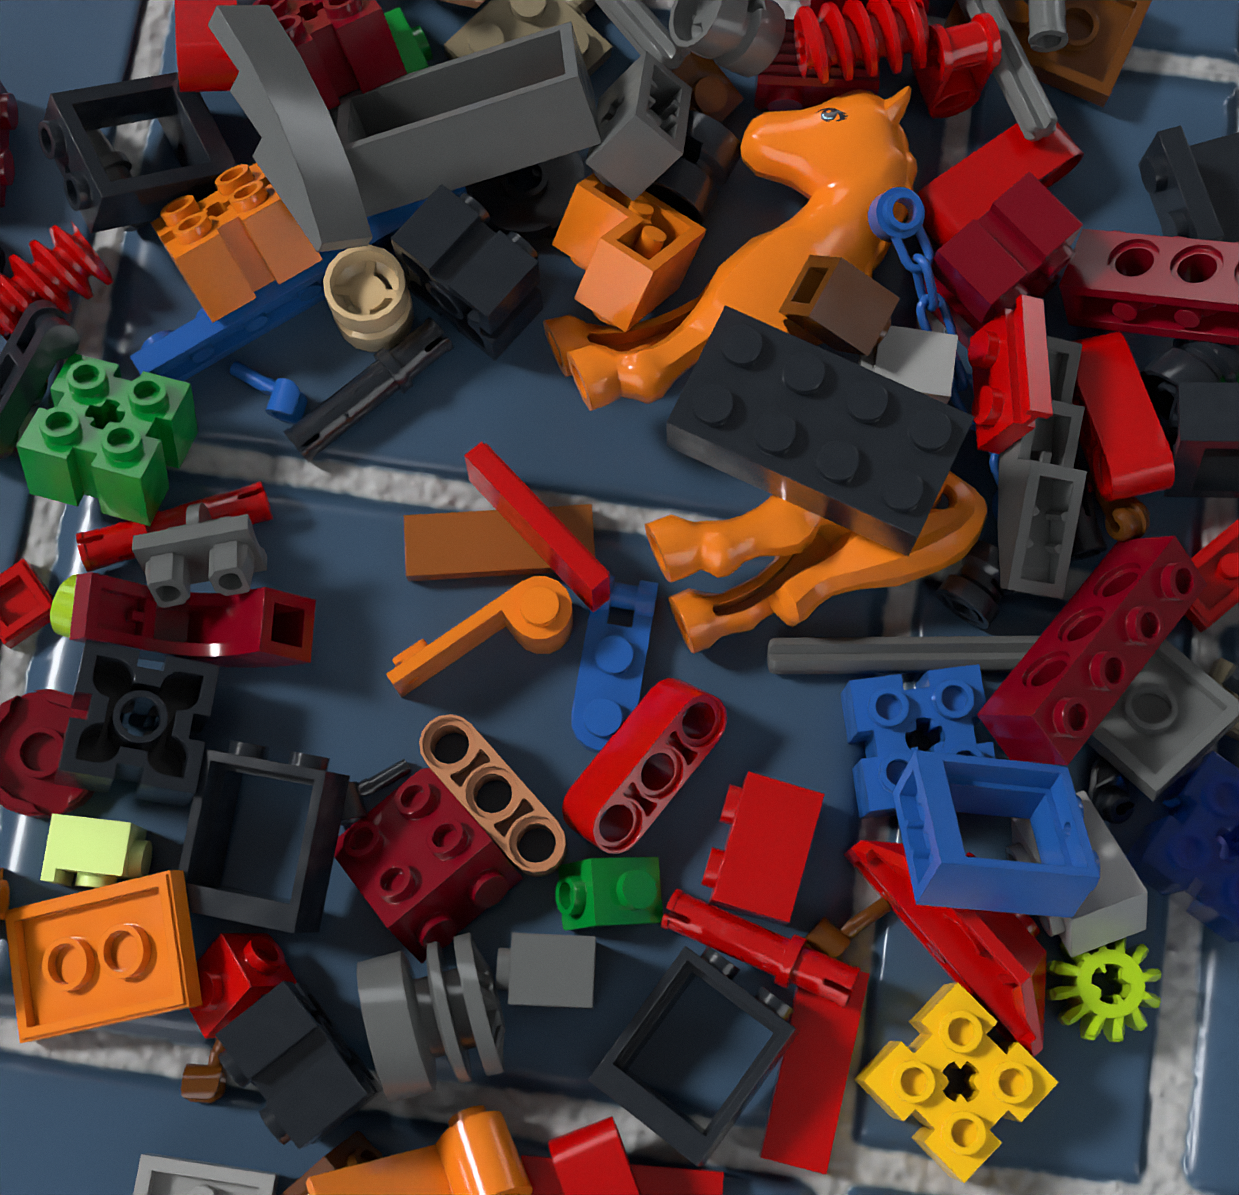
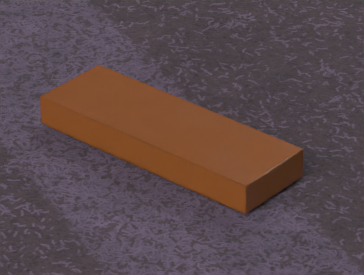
[403,504,595,581]

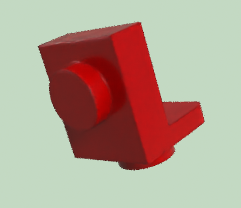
[189,933,297,1039]

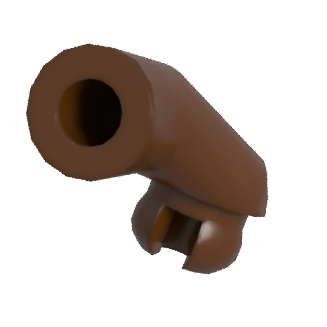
[1086,471,1150,542]

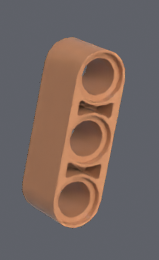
[419,714,567,878]

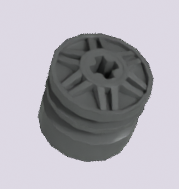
[356,933,506,1103]

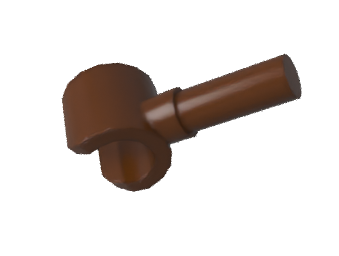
[805,897,891,958]
[181,1038,227,1103]

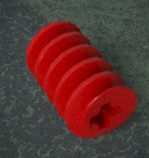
[794,0,929,85]
[0,221,114,341]

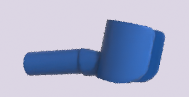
[230,361,308,425]

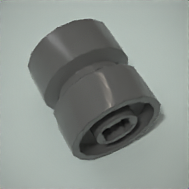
[669,0,786,78]

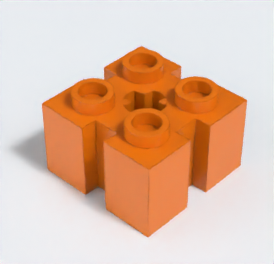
[151,163,323,323]

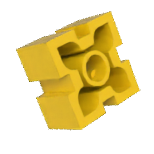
[854,982,1059,1183]

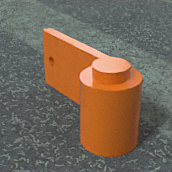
[386,576,574,698]
[306,1105,533,1195]

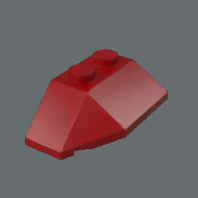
[843,840,1046,1057]

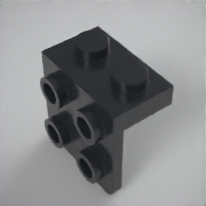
[1138,125,1239,243]

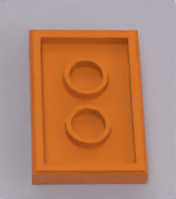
[5,870,202,1043]

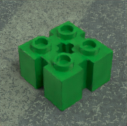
[16,353,198,526]

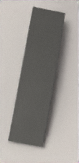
[208,5,373,252]
[997,336,1087,599]

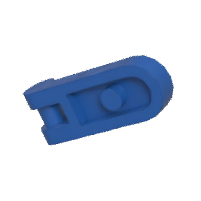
[571,575,659,754]

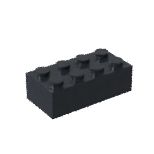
[667,305,974,556]

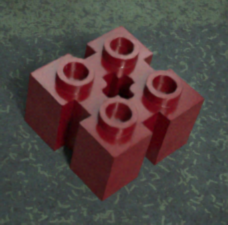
[253,0,407,110]
[917,171,1083,350]

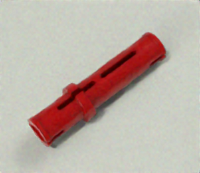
[76,481,273,573]
[661,888,861,1009]

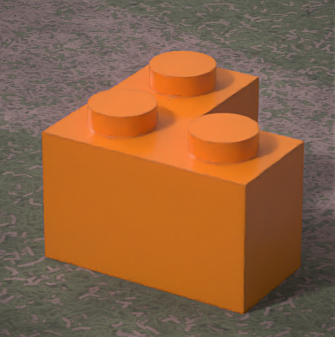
[552,173,707,332]

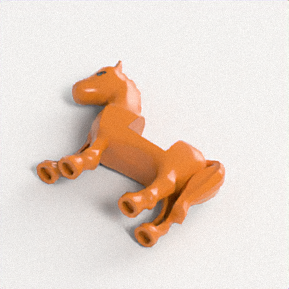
[543,86,988,654]

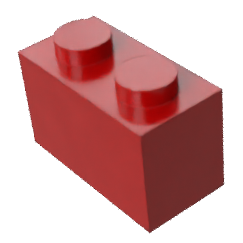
[701,771,825,926]

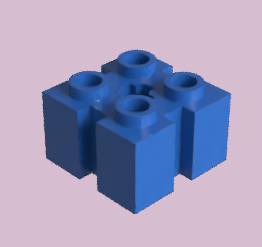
[840,664,996,820]

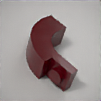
[69,572,316,668]

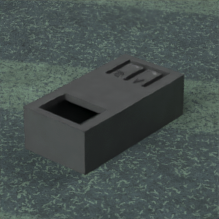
[337,21,601,217]

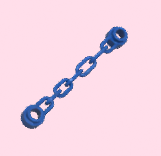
[868,187,1000,521]

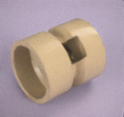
[323,244,414,352]

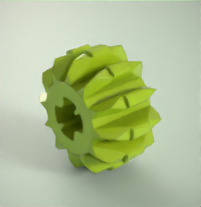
[1045,937,1162,1042]

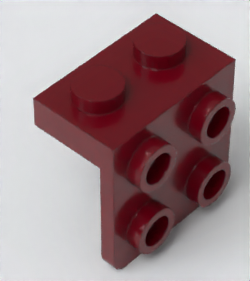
[334,768,523,964]

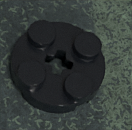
[464,151,585,241]

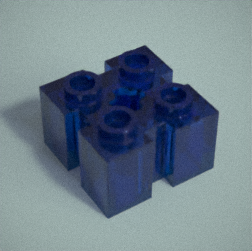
[1126,751,1239,943]

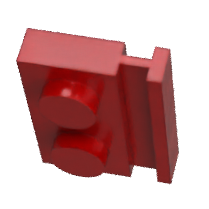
[968,294,1053,454]

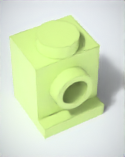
[40,813,152,889]

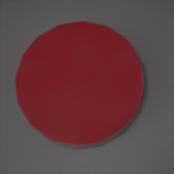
[0,689,96,819]

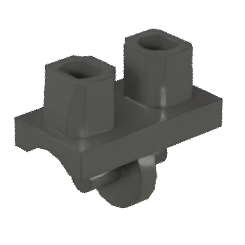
[132,503,267,608]

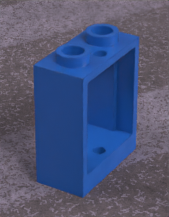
[892,750,1101,918]

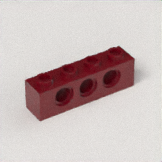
[1059,229,1239,345]
[977,536,1207,765]

